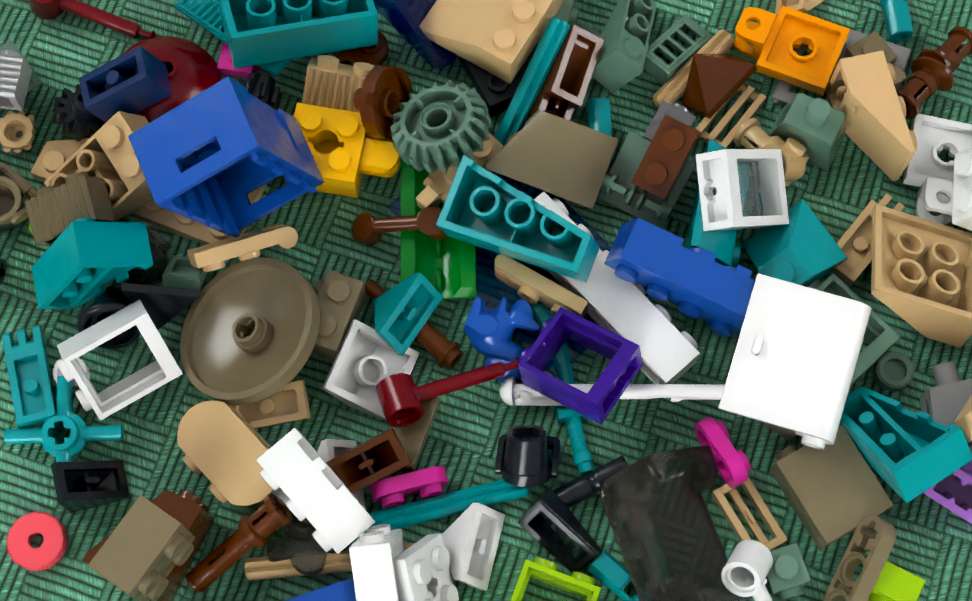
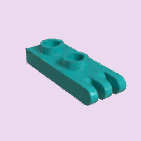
[2,325,57,428]

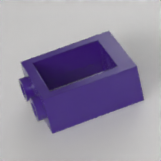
[518,307,642,424]

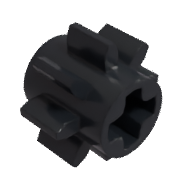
[238,73,282,110]

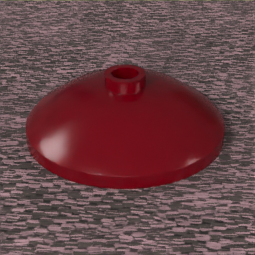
[122,36,221,123]

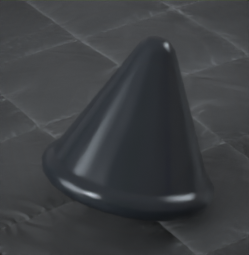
[77,286,141,349]

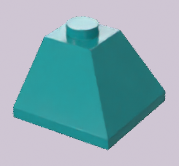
[742,199,848,287]

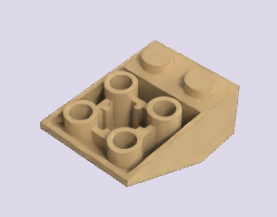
[825,50,917,181]
[44,111,154,222]

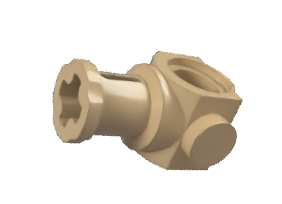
[733,118,810,186]

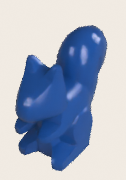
[464,296,541,382]

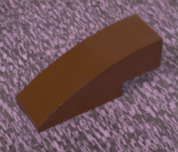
[523,24,604,127]

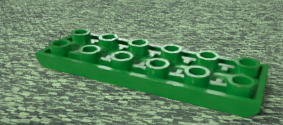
[401,92,477,300]

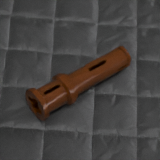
[185,493,293,592]

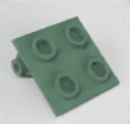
[597,131,696,229]

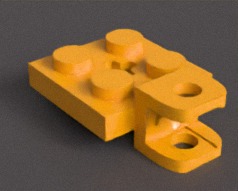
[733,5,850,95]

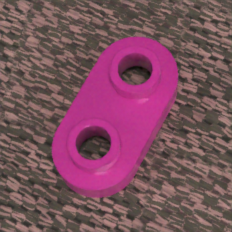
[694,417,751,488]
[369,466,449,508]

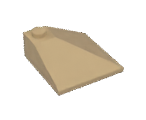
[871,204,972,348]

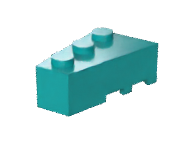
[839,386,972,503]

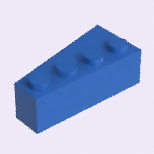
[604,218,755,337]

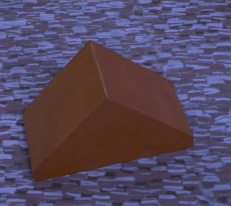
[326,428,411,493]

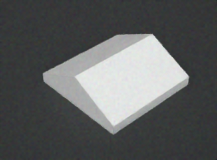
[322,319,419,421]

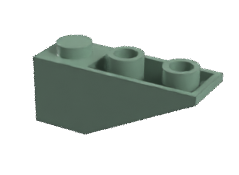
[592,0,657,94]

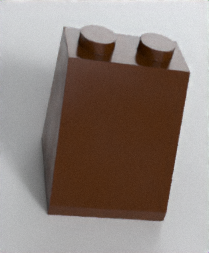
[83,489,214,601]

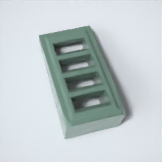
[643,14,713,85]

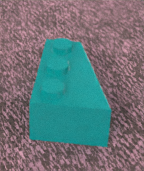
[32,218,154,309]

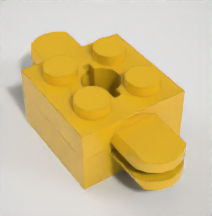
[283,102,400,199]

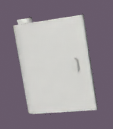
[718,273,872,450]

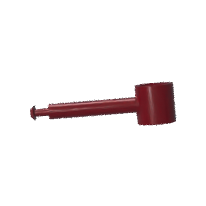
[28,0,156,39]
[376,357,520,427]

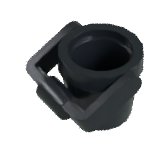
[495,425,561,487]

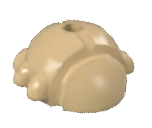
[0,110,35,154]

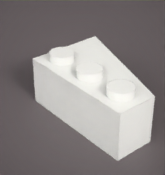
[256,428,375,554]

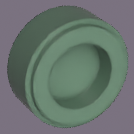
[873,352,914,392]

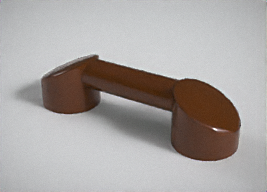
[351,206,448,246]

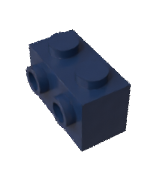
[79,46,173,123]

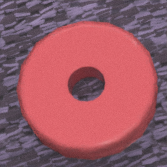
[6,511,68,572]

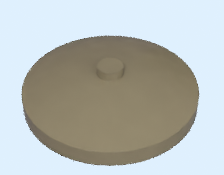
[180,258,320,405]

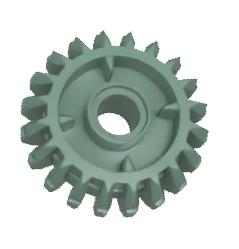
[390,80,491,175]

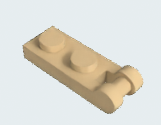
[187,223,298,272]

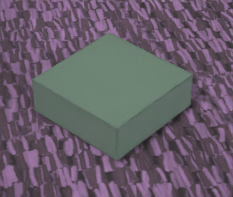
[162,256,208,291]

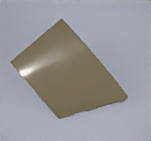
[482,110,618,209]

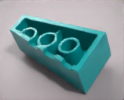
[219,0,378,69]
[436,155,600,283]

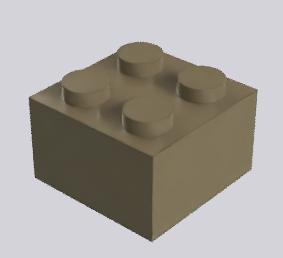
[87,495,196,601]

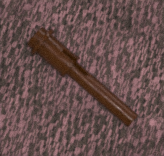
[365,279,463,370]

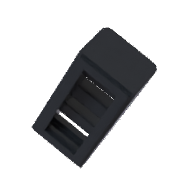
[517,487,601,573]

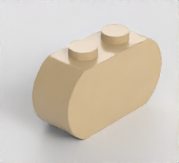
[177,400,274,506]

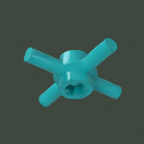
[4,376,124,493]

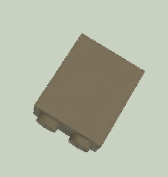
[770,425,894,551]

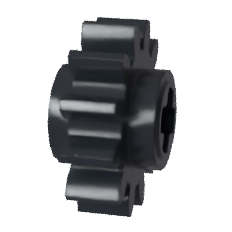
[53,84,105,141]

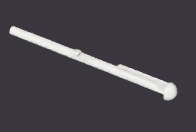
[499,376,725,406]

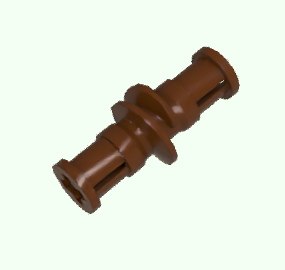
[896,26,972,119]

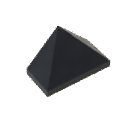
[120,283,199,330]
[51,460,130,513]

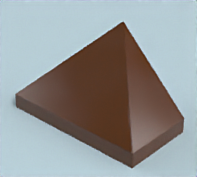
[683,54,757,119]

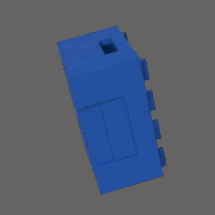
[128,76,324,238]

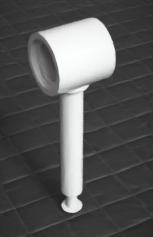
[721,540,773,601]

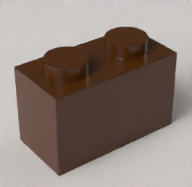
[631,114,702,200]

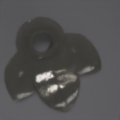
[266,511,346,576]

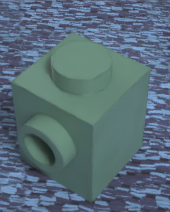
[765,543,811,601]

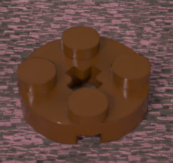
[354,65,413,140]

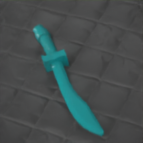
[531,301,595,475]

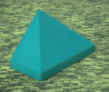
[374,272,443,356]

